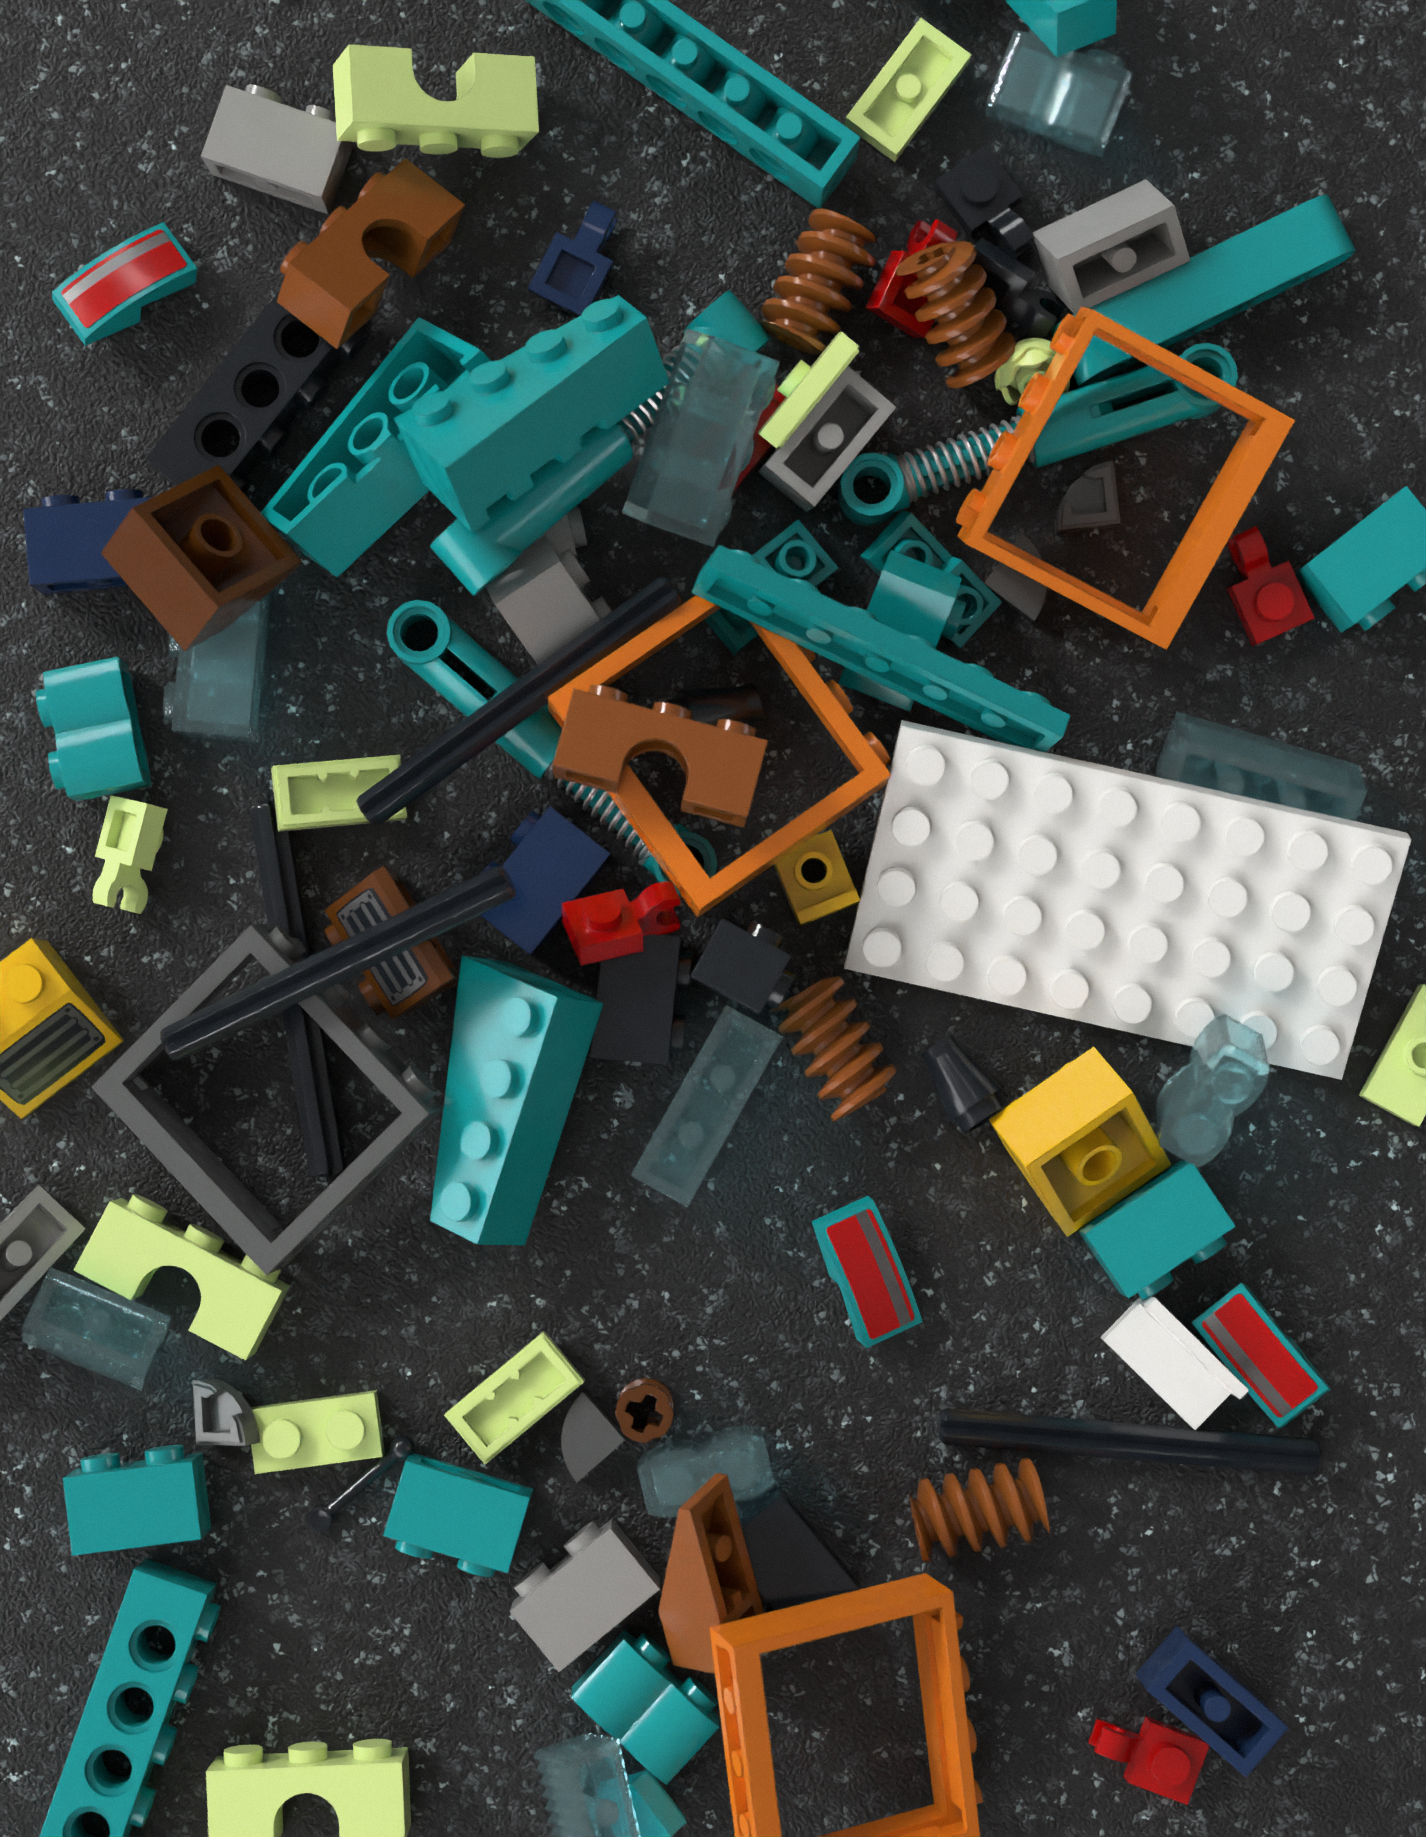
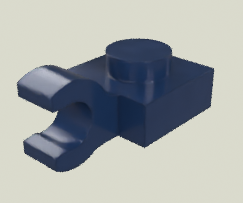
[528,201,618,317]

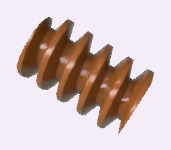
[759,208,877,356]
[895,241,1017,389]
[768,976,896,1122]
[909,1458,1050,1563]

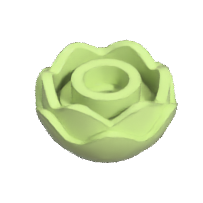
[994,338,1070,406]

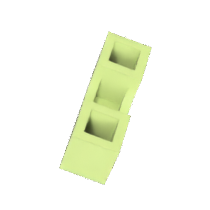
[333,44,539,158]
[74,1194,290,1360]
[206,1739,411,1837]

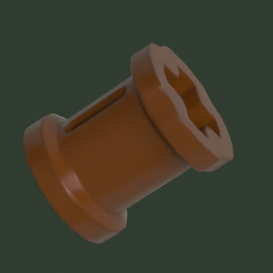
[615,1377,674,1443]

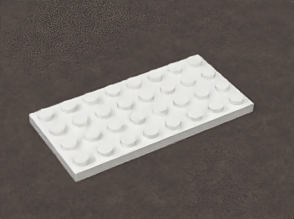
[844,720,1411,1080]

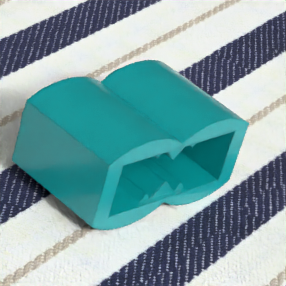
[36,656,151,802]
[571,1630,719,1785]

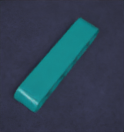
[1051,194,1356,388]

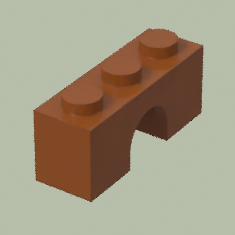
[277,158,465,349]
[553,685,768,828]

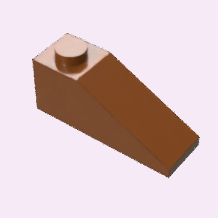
[658,1473,764,1674]

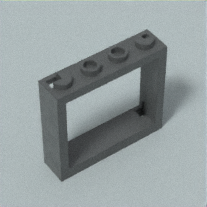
[91,923,444,1275]

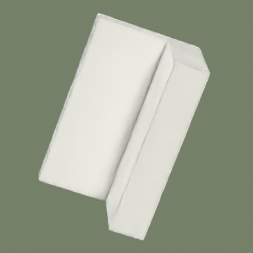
[1100,1296,1249,1430]

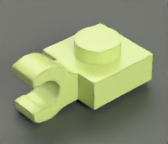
[93,795,168,914]

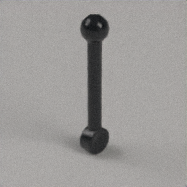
[307,1435,415,1533]

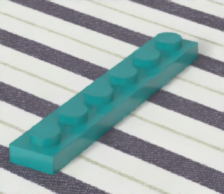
[691,545,1070,752]

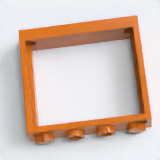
[956,306,1295,650]
[548,595,891,918]
[709,1573,983,1837]

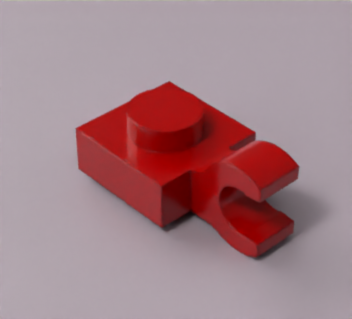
[865,220,957,338]
[1226,526,1315,646]
[562,881,681,965]
[1088,1716,1209,1805]

